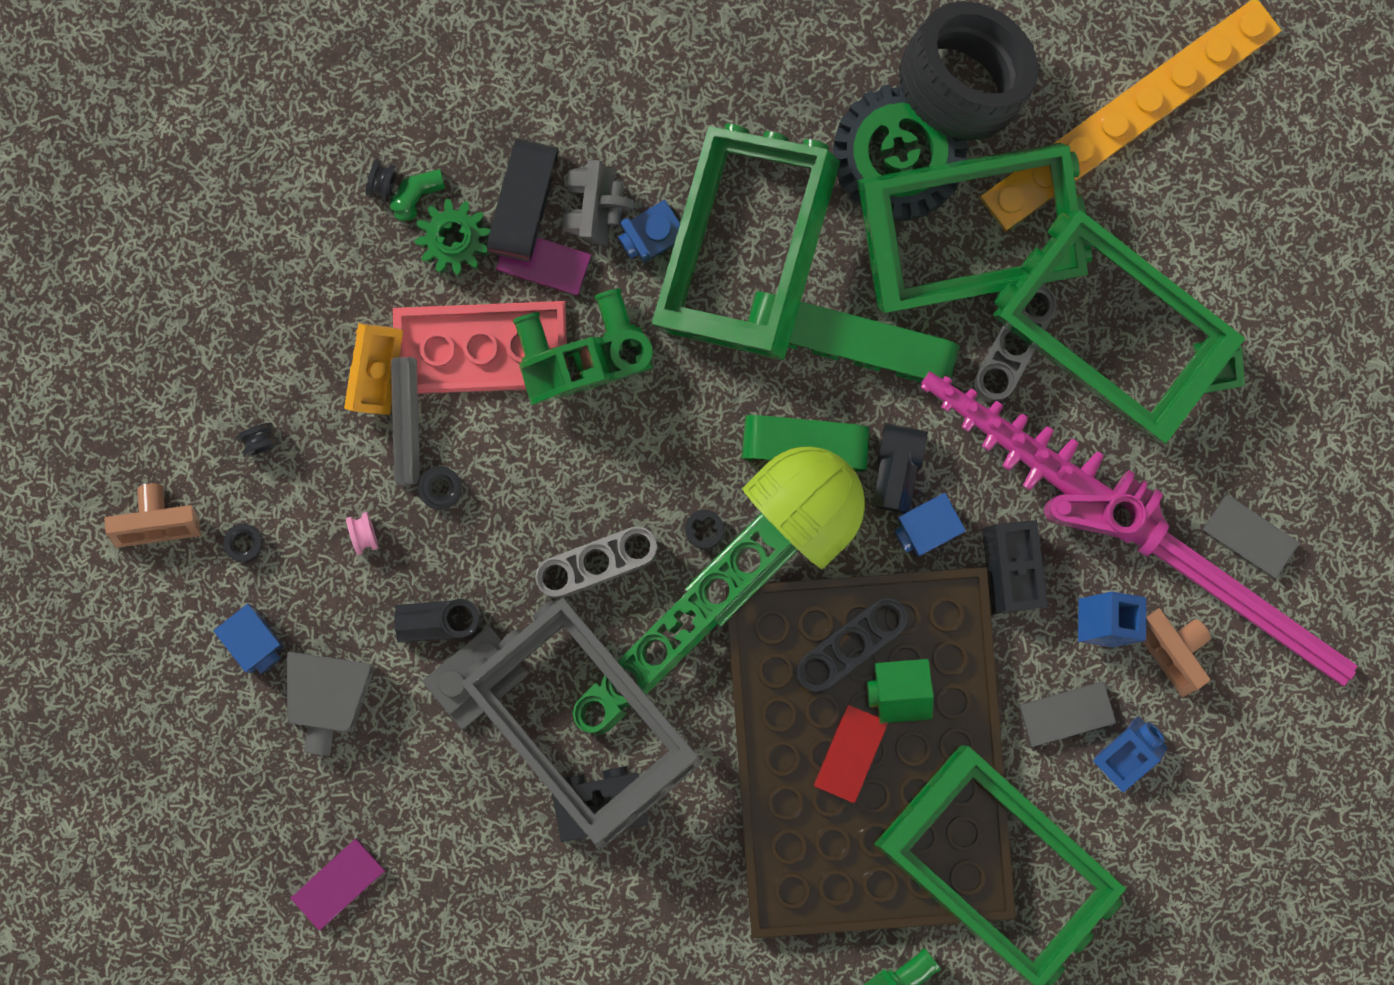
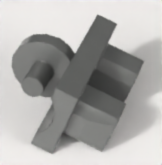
[562,160,635,246]

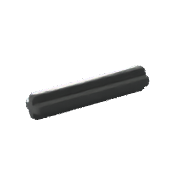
[391,357,420,485]

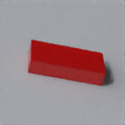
[813,705,888,804]

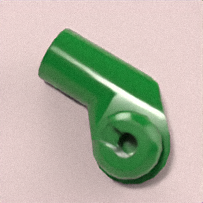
[390,169,445,222]

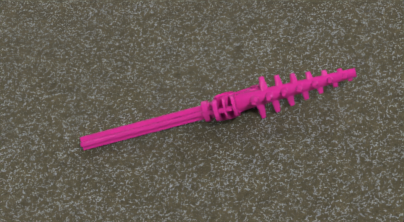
[920,371,1358,687]

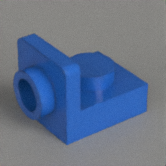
[618,199,680,264]
[1093,716,1168,793]

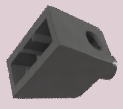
[287,652,375,756]

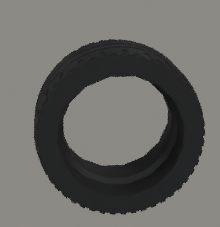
[899,1,1039,141]

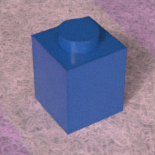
[894,493,966,558]
[1078,591,1147,647]
[213,604,285,674]

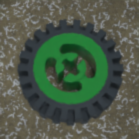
[832,84,968,222]

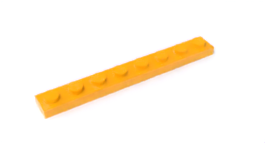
[980,0,1282,233]

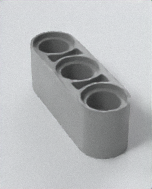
[535,526,658,599]

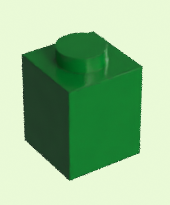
[867,659,933,724]

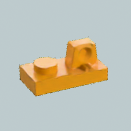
[344,323,403,415]

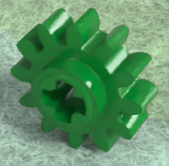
[414,199,490,277]

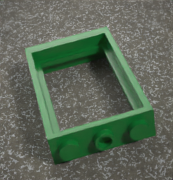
[652,123,840,360]
[857,143,1092,313]
[993,210,1246,444]
[874,745,1126,985]

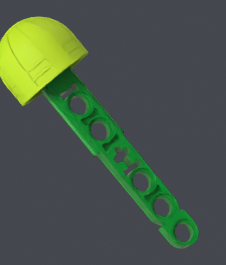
[573,447,865,735]

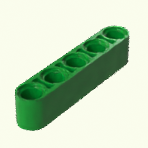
[747,292,960,383]

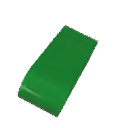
[741,415,871,472]

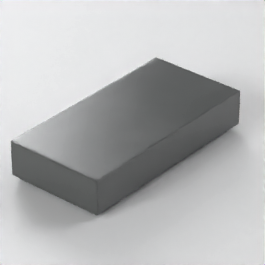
[1201,494,1300,579]
[1019,681,1116,747]

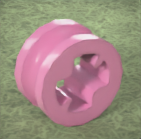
[346,512,379,555]

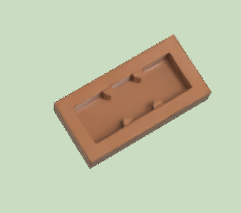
[105,483,201,548]
[1142,608,1211,697]

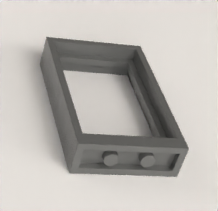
[461,597,702,850]

